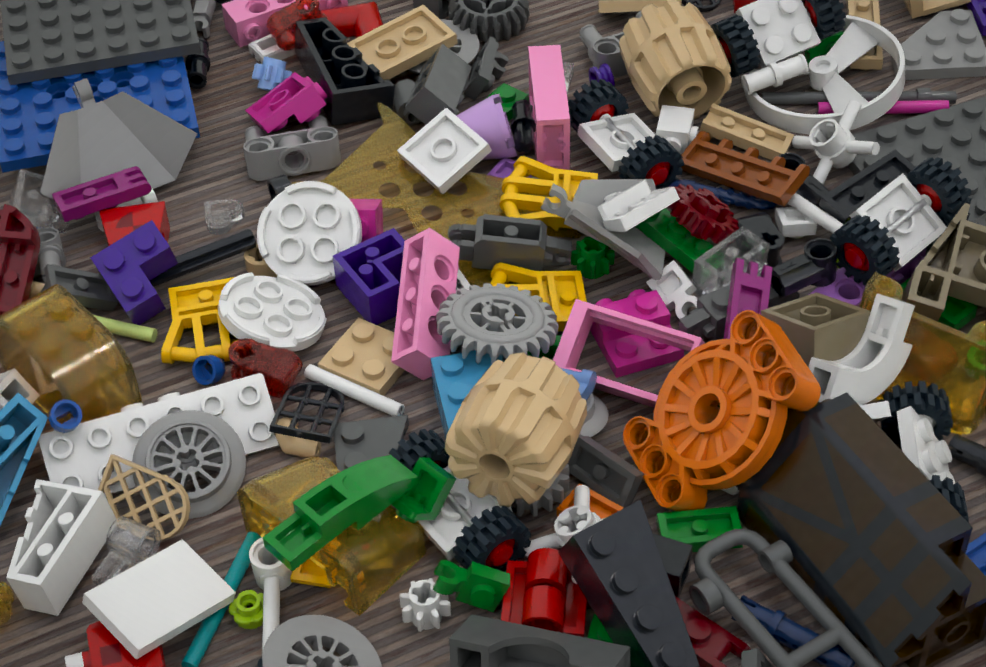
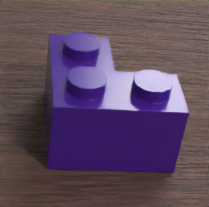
[90,220,178,325]
[333,228,405,325]

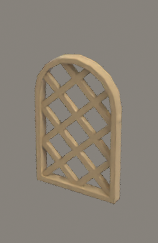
[98,454,191,540]

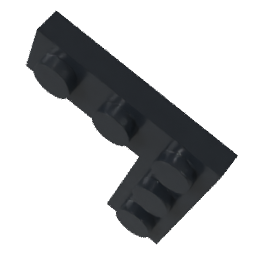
[819,149,970,236]

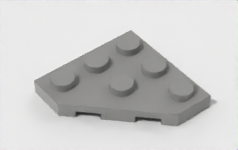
[891,9,986,80]

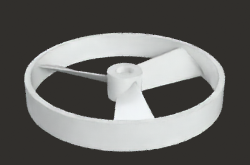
[743,15,905,135]

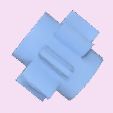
[252,57,292,92]

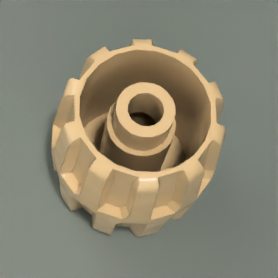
[619,0,732,119]
[445,352,587,507]

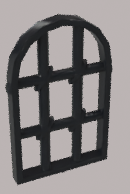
[269,382,345,444]

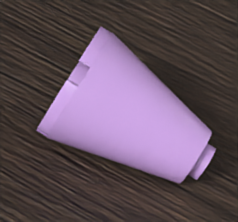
[456,94,517,160]

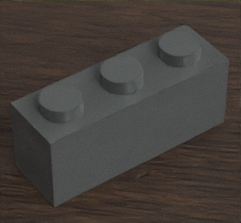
[405,44,472,124]

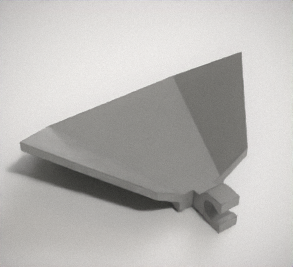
[40,78,198,202]
[541,179,665,280]

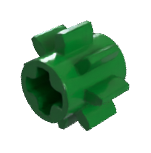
[571,236,615,279]

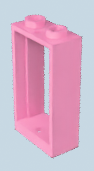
[528,45,570,170]
[553,299,704,408]

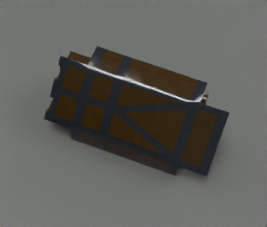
[736,392,986,667]

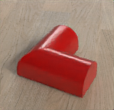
[319,2,384,38]

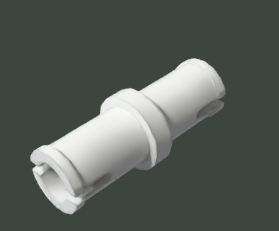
[741,54,809,95]

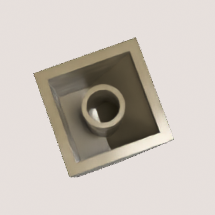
[761,292,871,407]

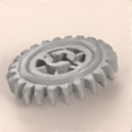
[436,283,559,364]

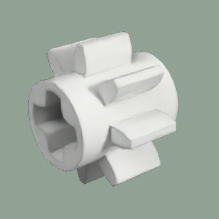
[399,578,451,632]

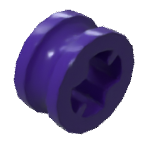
[589,63,615,87]

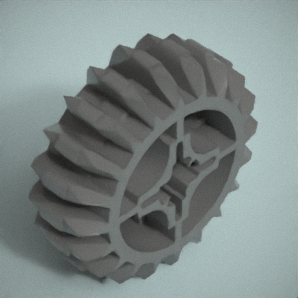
[448,0,530,43]

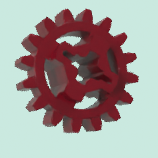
[667,184,739,244]

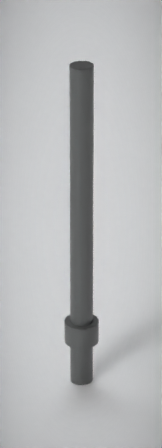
[761,88,957,105]

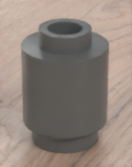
[393,79,422,126]

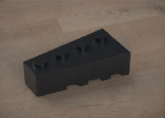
[295,17,395,125]
[558,499,700,667]

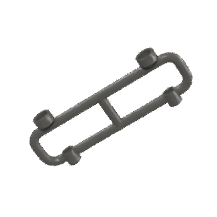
[689,529,882,667]

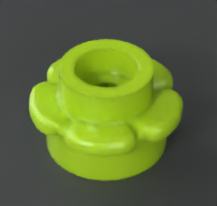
[229,590,263,629]

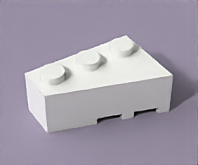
[6,479,118,616]

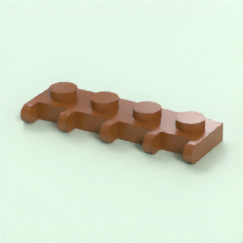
[681,131,810,207]

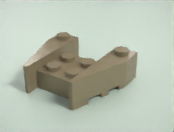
[901,203,986,331]

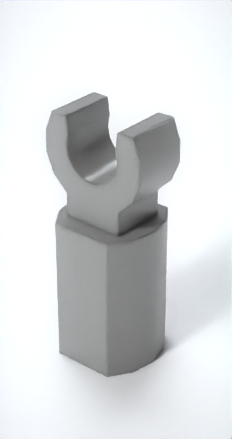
[192,0,216,38]

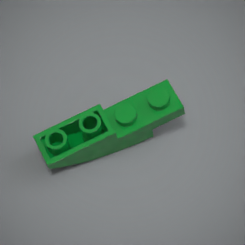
[263,455,419,571]

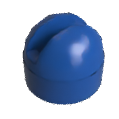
[192,355,225,385]
[49,399,82,433]

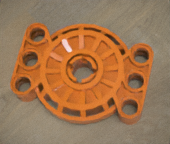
[623,310,821,511]

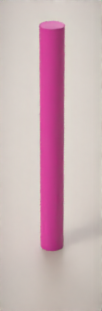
[817,100,949,114]

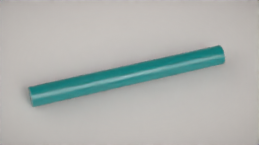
[181,532,261,667]

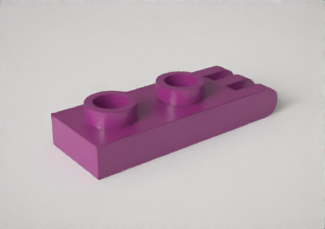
[52,166,152,222]
[724,258,772,339]

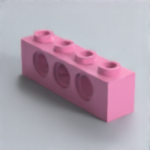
[221,0,348,47]
[391,228,460,380]

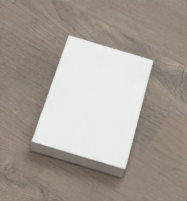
[82,539,236,659]

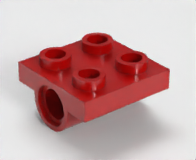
[501,548,587,637]

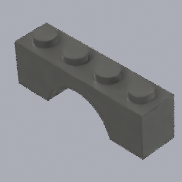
[449,614,630,667]

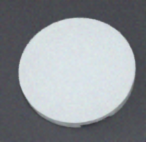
[257,181,362,286]
[218,272,327,352]

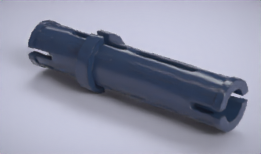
[731,595,855,667]

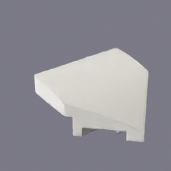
[597,179,680,232]

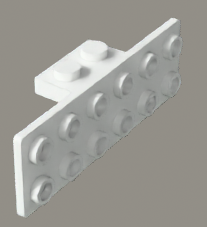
[39,373,279,497]

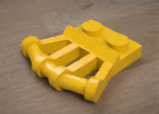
[499,156,598,232]
[490,262,587,332]
[161,277,258,364]

